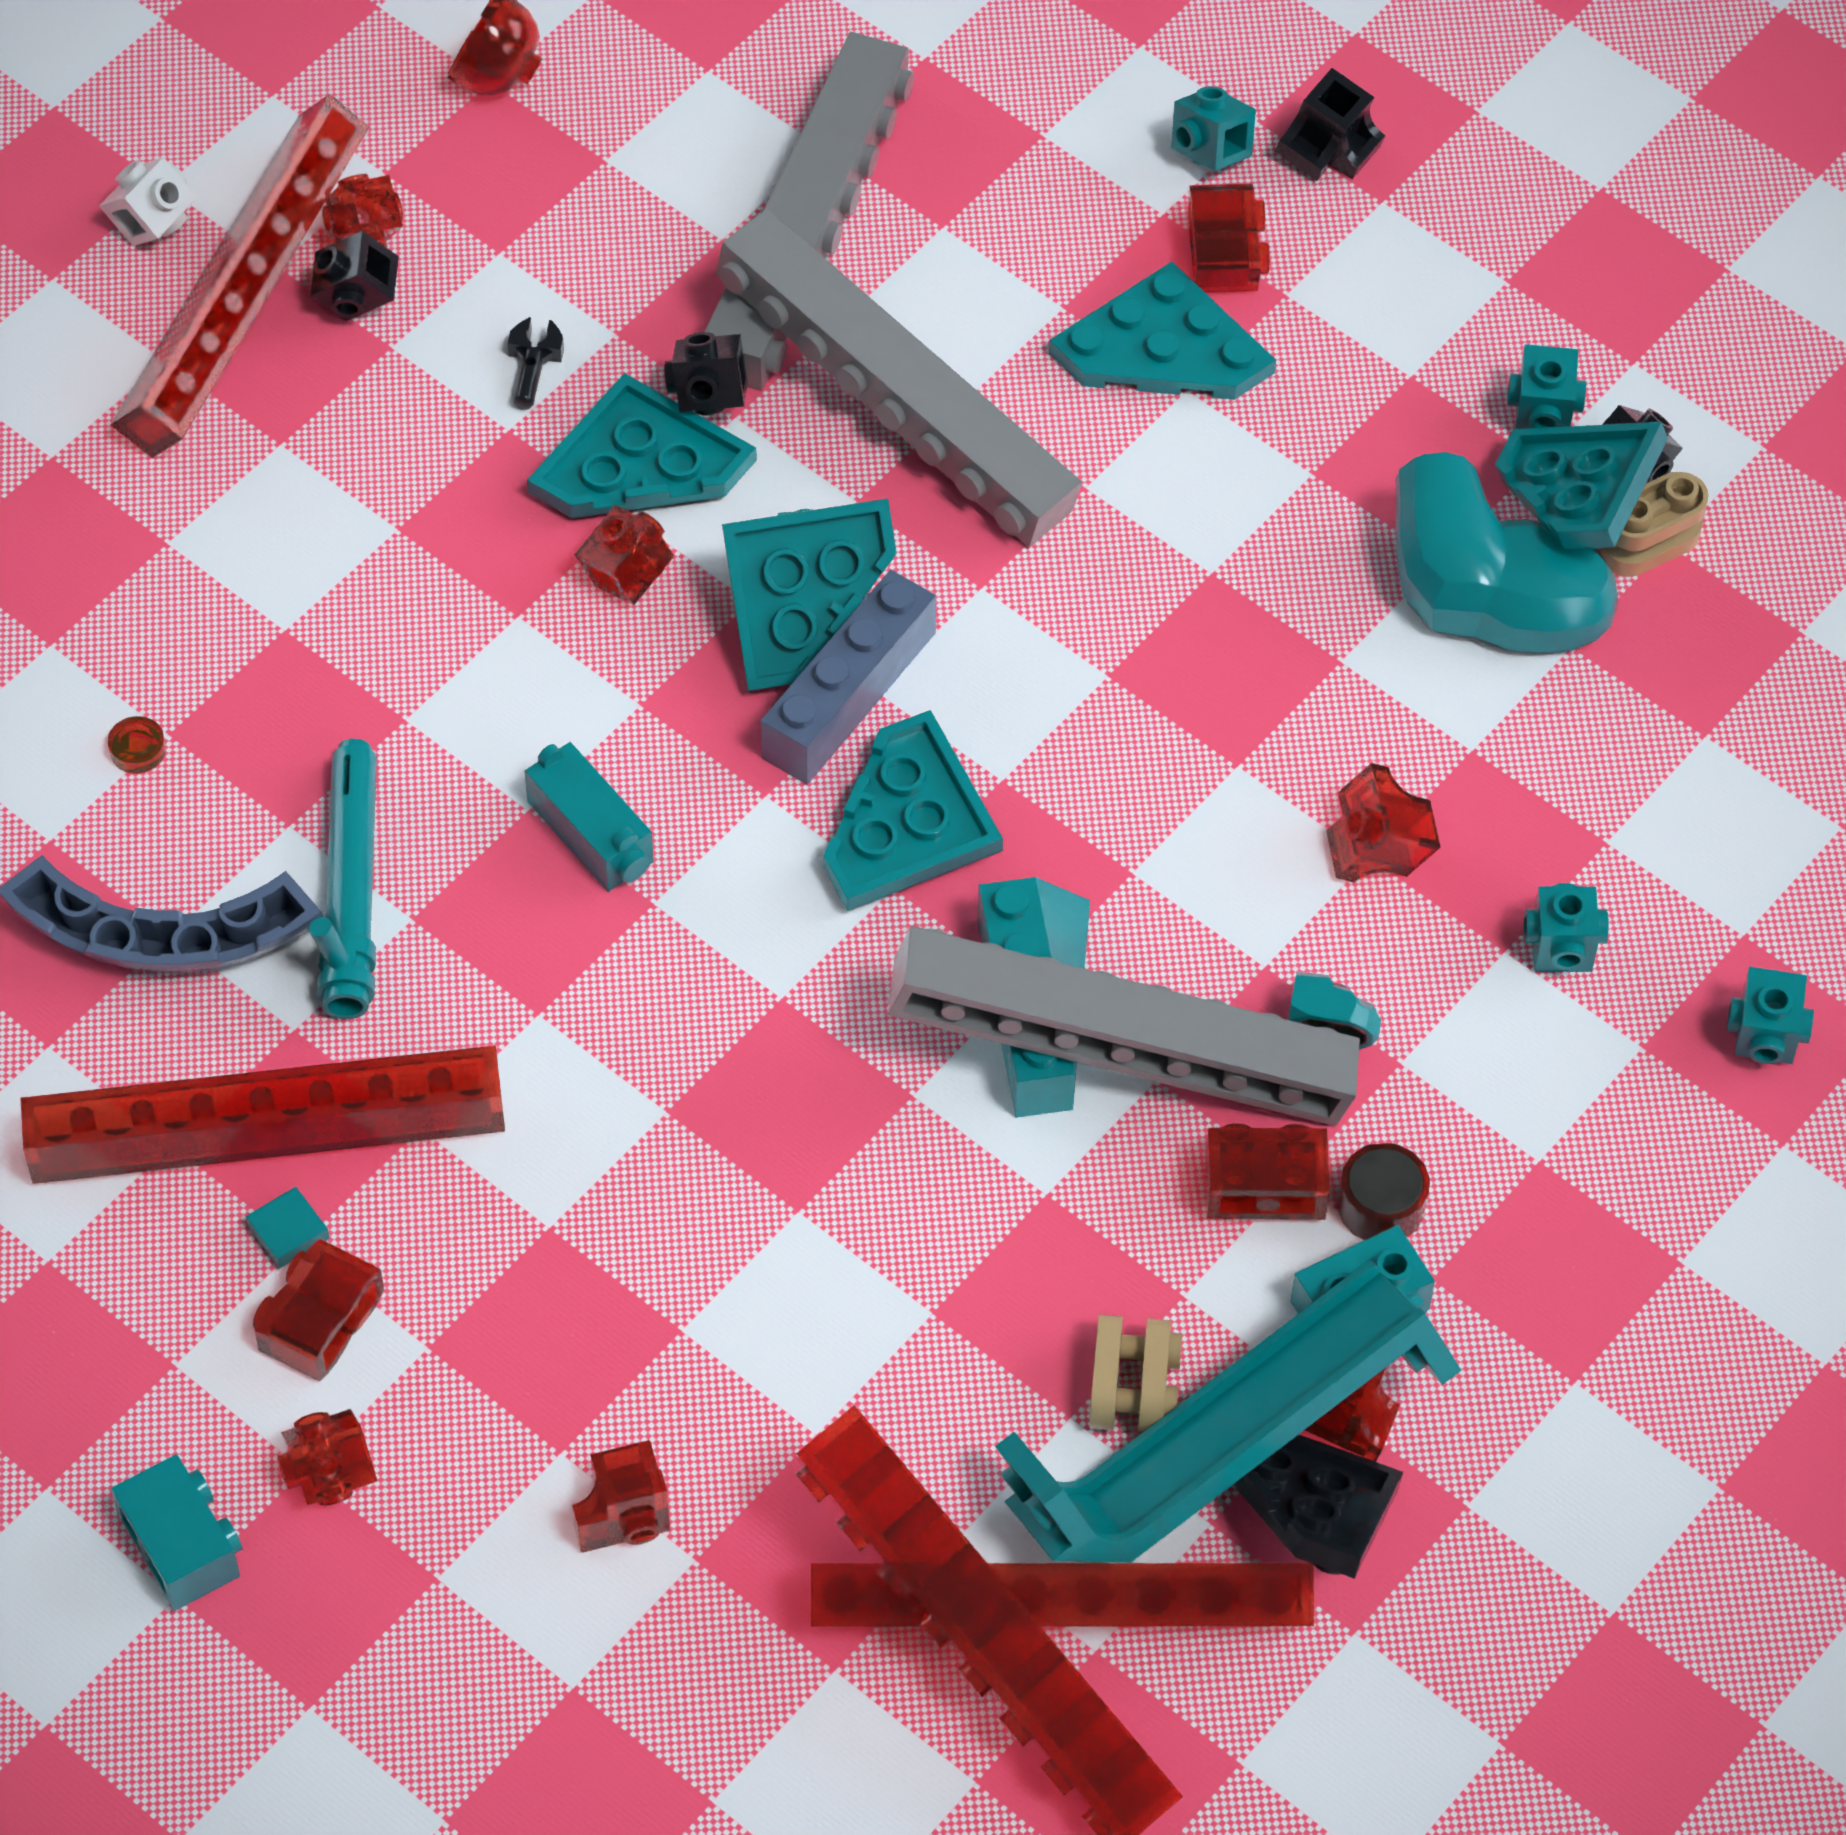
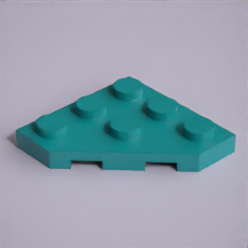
[1049,261,1276,400]
[527,373,757,518]
[1495,422,1668,549]
[722,498,897,691]
[823,710,1003,911]

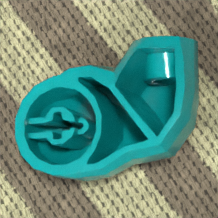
[1395,452,1618,653]

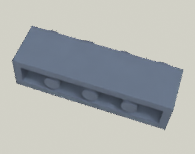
[760,569,936,785]

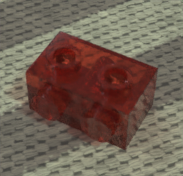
[1205,1123,1330,1220]

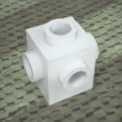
[99,157,198,246]

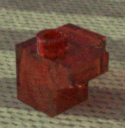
[1326,763,1441,883]
[1305,1368,1400,1462]
[572,1440,670,1553]

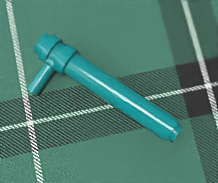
[309,739,377,1019]

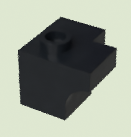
[1275,68,1385,181]

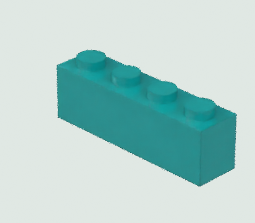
[977,877,1090,1118]

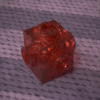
[322,174,403,248]
[574,506,674,605]
[276,1408,378,1506]

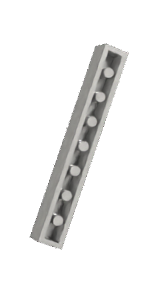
[704,31,915,391]
[716,208,1082,548]
[888,925,1360,1126]

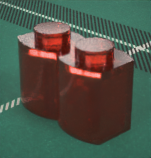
[1187,184,1270,293]
[253,1239,384,1382]

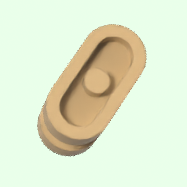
[1600,472,1709,577]
[1089,1314,1182,1433]

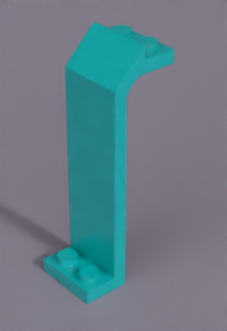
[995,1259,1462,1563]

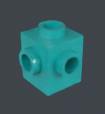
[1171,86,1256,171]
[1507,344,1587,429]
[1523,883,1609,972]
[1727,966,1814,1064]

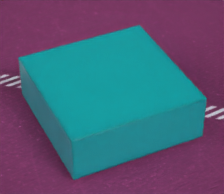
[245,1186,330,1269]

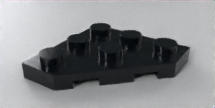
[1233,1434,1403,1579]

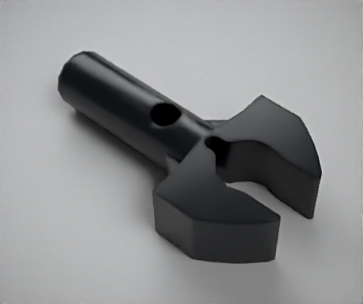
[507,317,564,409]

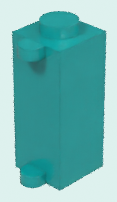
[524,741,654,892]

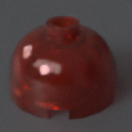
[447,0,543,97]

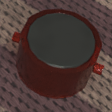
[1337,1143,1430,1240]

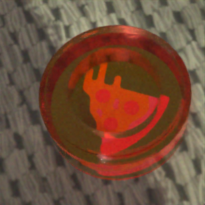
[107,716,166,774]

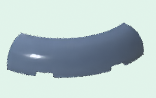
[0,855,323,972]

